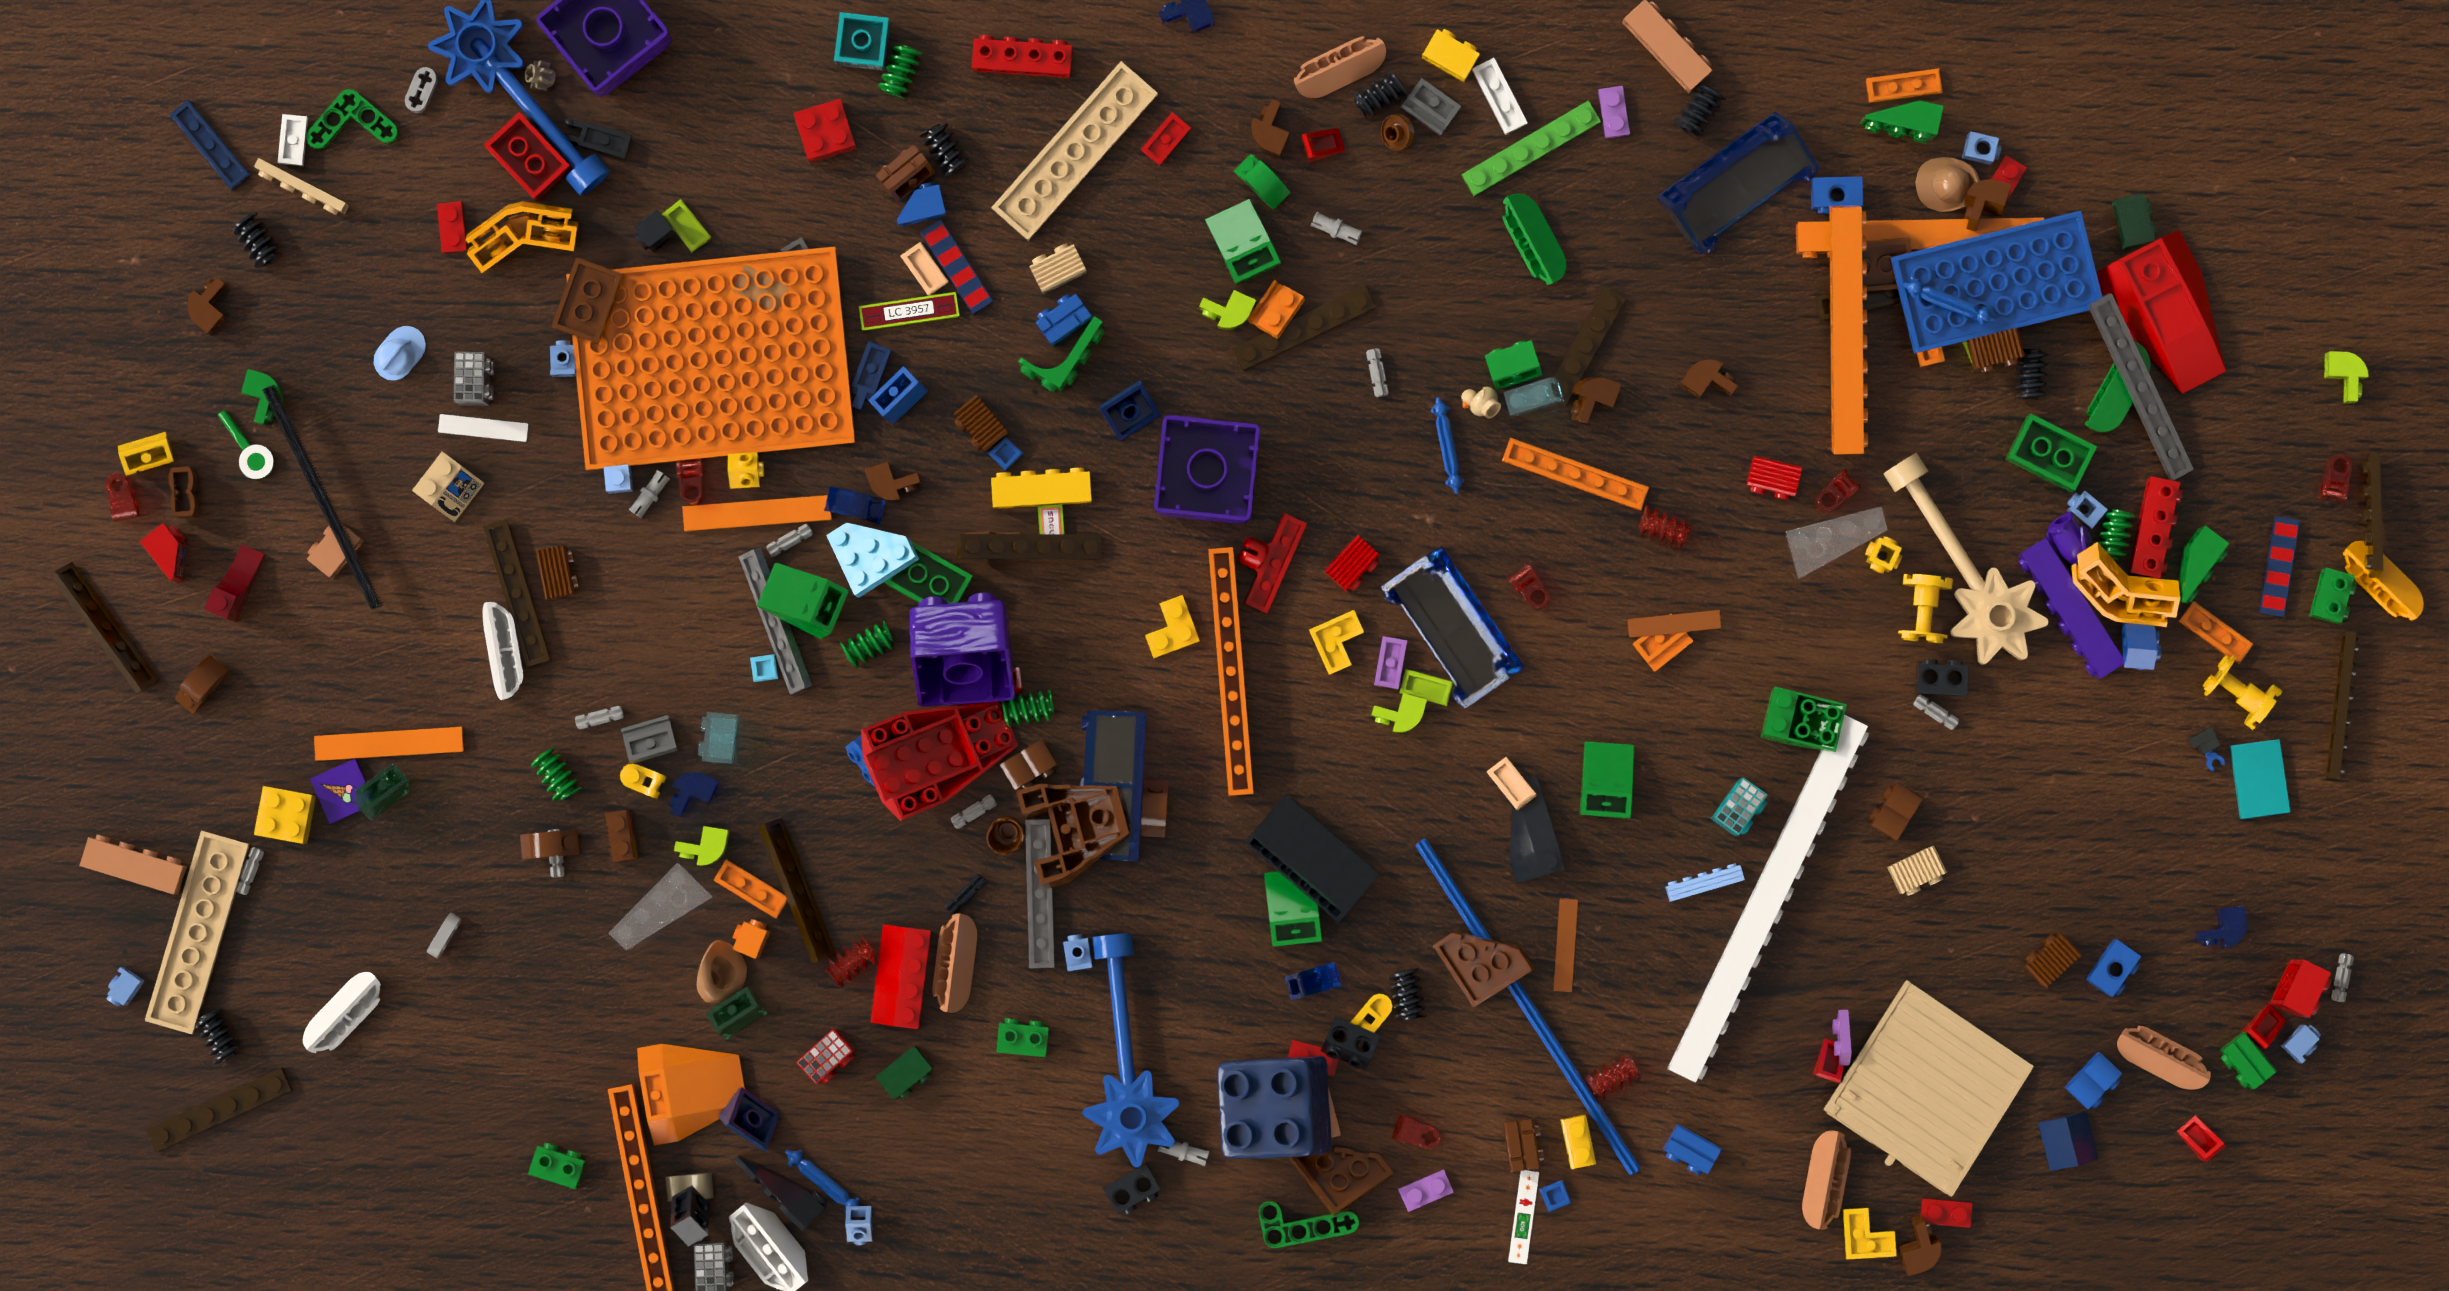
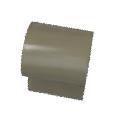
[665,1173,714,1202]

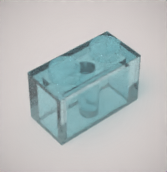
[732,265,789,313]
[1503,378,1564,416]
[698,712,739,765]

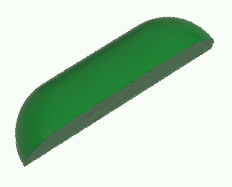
[1502,193,1566,285]
[2085,341,2150,432]

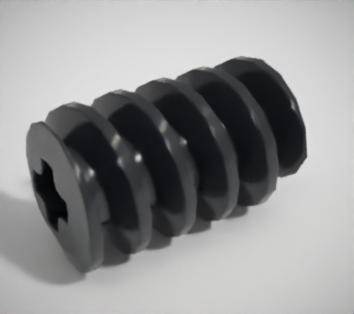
[1353,71,1409,121]
[1674,85,1726,139]
[919,123,969,178]
[233,212,283,268]
[2015,349,2048,400]
[1389,968,1427,1021]
[195,1008,240,1065]

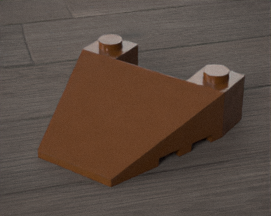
[1016,784,1130,889]

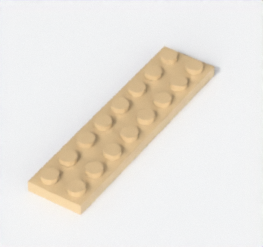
[991,61,1158,241]
[145,831,250,1034]

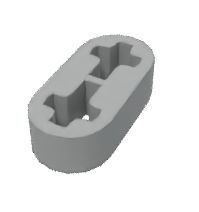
[405,67,438,113]
[427,912,462,959]

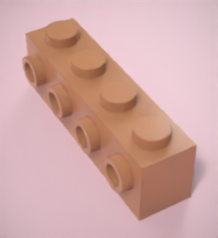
[1622,0,1712,94]
[79,834,187,895]

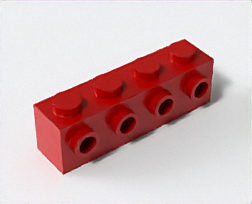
[972,35,1072,78]
[2128,476,2183,579]

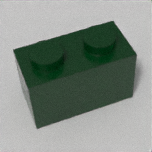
[876,1046,934,1101]

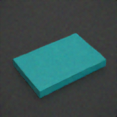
[2229,739,2290,819]

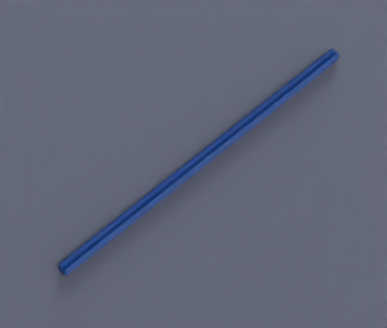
[1416,839,1640,1175]

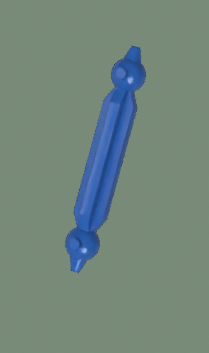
[1903,279,1996,325]
[1431,397,1464,494]
[785,1149,860,1213]

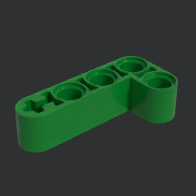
[1259,1200,1359,1248]

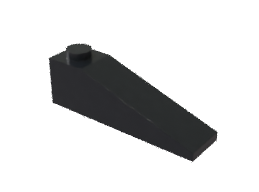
[1509,775,1565,883]
[734,1155,826,1231]

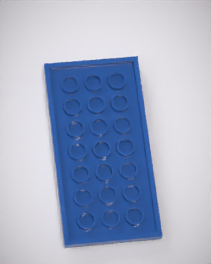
[1891,211,2102,354]

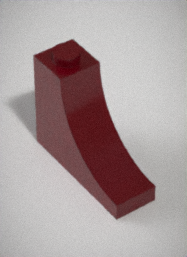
[204,544,266,622]

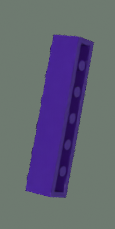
[2018,538,2124,679]

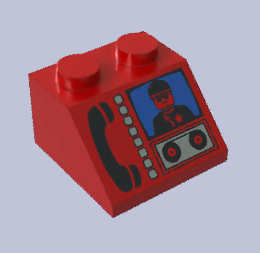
[139,523,187,583]

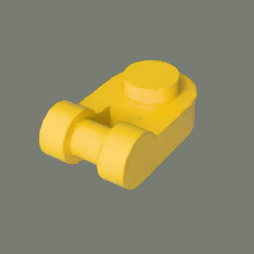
[620,764,667,799]
[1350,994,1392,1032]

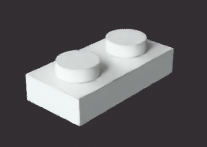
[278,114,308,166]

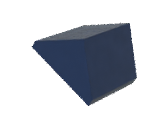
[1099,380,1161,441]
[719,1087,780,1152]
[2038,1111,2098,1171]

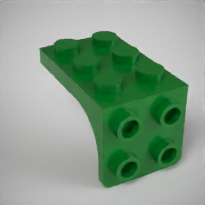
[1018,316,1105,393]

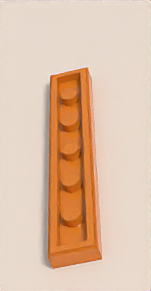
[1502,438,1649,511]
[682,495,832,531]
[314,727,464,761]

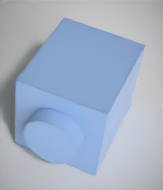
[604,465,634,494]

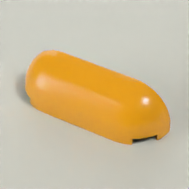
[2343,541,2424,620]

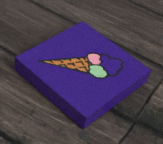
[310,759,376,824]

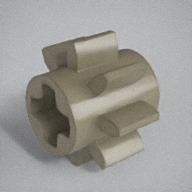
[525,60,556,91]

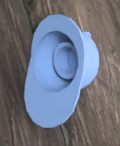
[374,326,426,380]

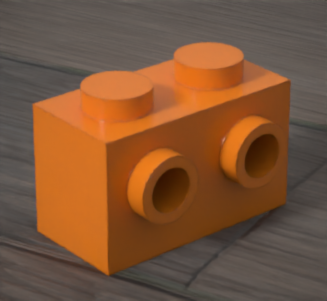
[733,919,771,959]

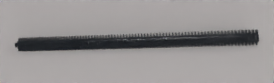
[262,385,383,610]

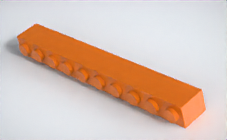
[1829,205,1868,454]
[1796,218,2044,258]
[1208,547,1253,796]
[608,1084,675,1291]

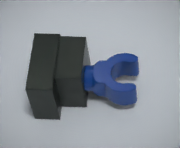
[2186,727,2225,771]

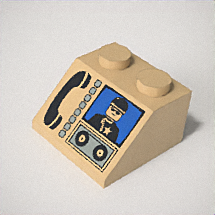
[412,452,485,522]

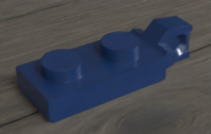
[851,341,892,411]

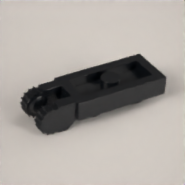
[563,118,633,160]

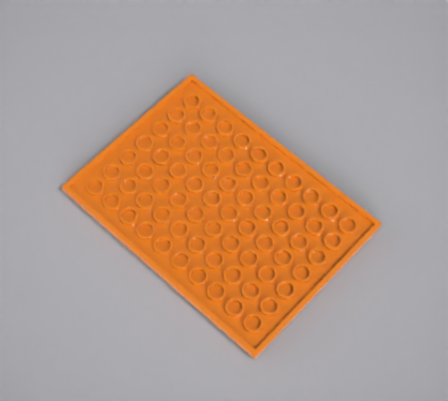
[566,247,855,470]

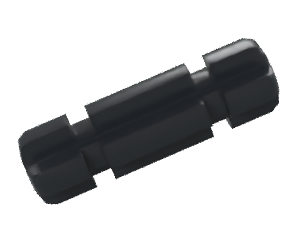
[945,874,986,915]

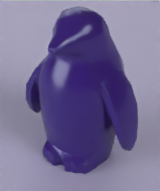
[2047,511,2092,565]

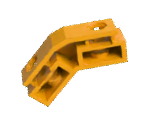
[465,201,578,273]
[2071,542,2180,627]

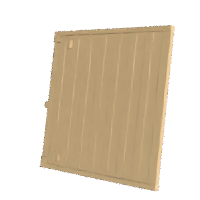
[1823,980,2034,1196]

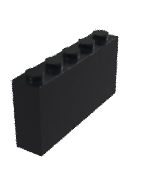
[1244,794,1379,923]

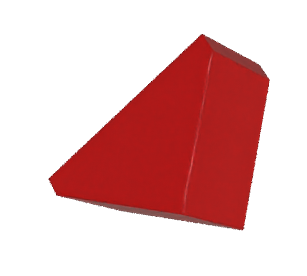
[1302,128,1345,163]
[2242,1004,2287,1049]
[1812,1038,1844,1083]
[2177,1115,2226,1162]

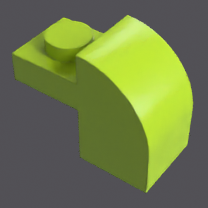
[1199,290,1256,330]
[2324,351,2368,403]
[1371,693,1427,733]
[674,826,730,866]

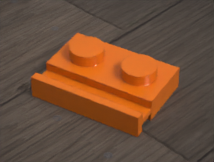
[1248,280,1305,339]
[1632,614,1693,672]

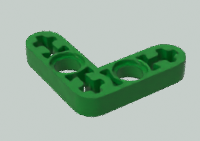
[306,89,399,150]

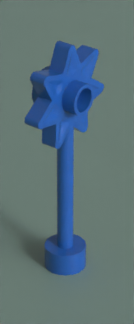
[428,0,610,196]
[1082,933,1179,1167]

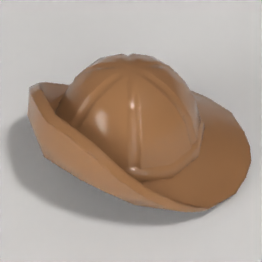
[1915,157,1980,212]
[697,940,747,1004]

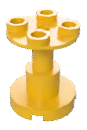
[1898,574,1953,643]
[2203,655,2282,730]

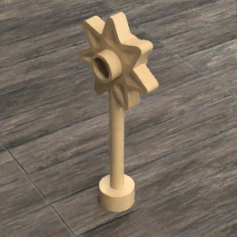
[1883,453,2048,665]

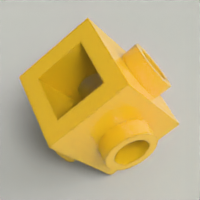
[728,452,764,489]
[1865,536,1902,574]

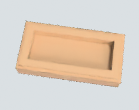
[901,242,949,296]
[1487,757,1537,811]

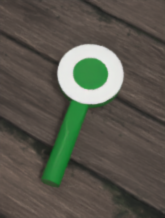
[218,410,274,479]

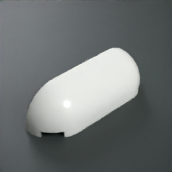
[483,602,523,700]
[303,972,381,1053]

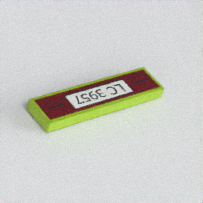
[859,292,960,331]

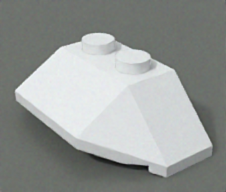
[729,1203,808,1291]

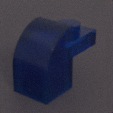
[1158,0,1215,34]
[824,487,885,524]
[669,772,720,817]
[2194,906,2247,949]
[1284,962,1341,1000]

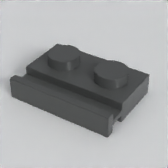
[1401,78,1461,136]
[621,715,678,764]

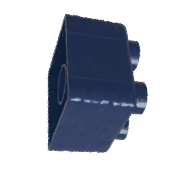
[1217,1056,1332,1159]

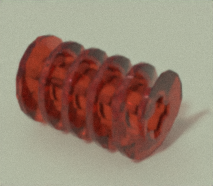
[1638,505,1693,550]
[823,935,878,988]
[1585,1054,1641,1101]

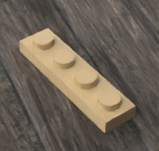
[254,158,349,215]

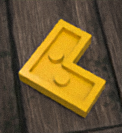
[1145,595,1200,658]
[1309,610,1364,675]
[1843,1208,1896,1259]

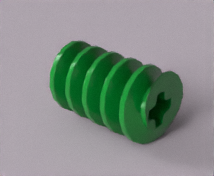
[878,45,923,99]
[2098,509,2136,563]
[840,620,894,668]
[1002,689,1054,726]
[531,746,582,801]

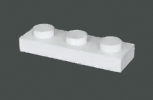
[1472,58,1527,135]

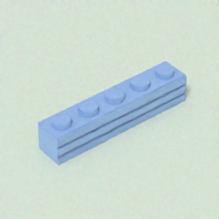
[1665,863,1745,902]

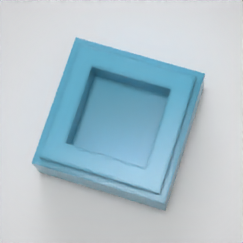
[750,654,779,682]

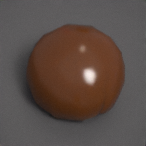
[986,816,1025,856]

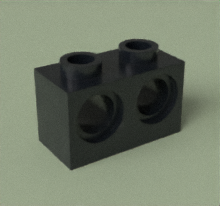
[634,210,677,252]
[1915,659,1969,696]
[1321,1016,1381,1070]
[1103,1163,1161,1215]
[670,1185,710,1247]

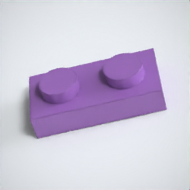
[1598,86,1630,139]
[1374,636,1407,689]
[1832,1010,1852,1065]
[1398,1169,1453,1212]

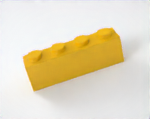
[991,468,1092,509]

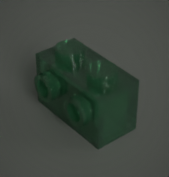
[2111,193,2157,250]
[355,763,410,821]
[706,987,768,1040]

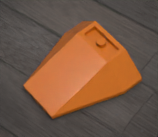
[637,1044,745,1146]

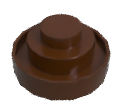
[1381,114,1414,151]

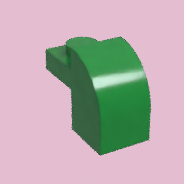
[1234,154,1291,210]
[241,369,284,426]

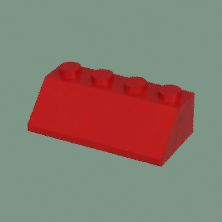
[870,925,932,1029]

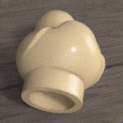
[1461,387,1501,419]

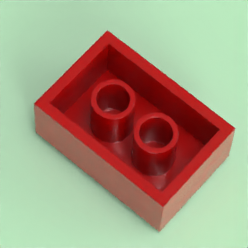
[484,112,573,202]
[2269,959,2331,1018]

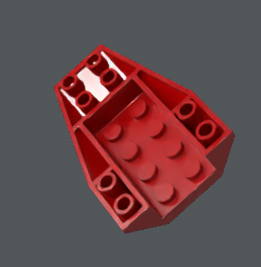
[2096,230,2226,394]
[861,701,1019,821]

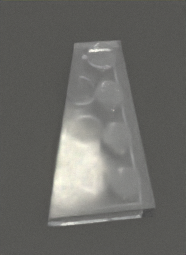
[1785,507,1888,579]
[608,862,713,950]

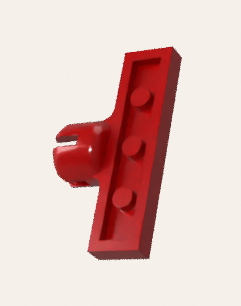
[1238,513,1307,613]

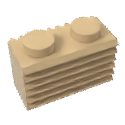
[1029,243,1087,294]
[1887,846,1947,896]

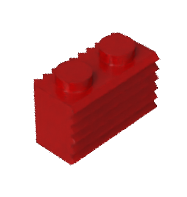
[1746,456,1802,501]
[1324,535,1380,592]

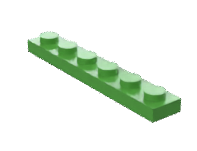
[1461,100,1601,196]

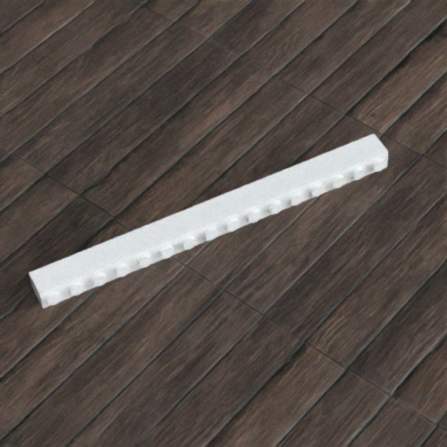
[1667,715,1869,1082]

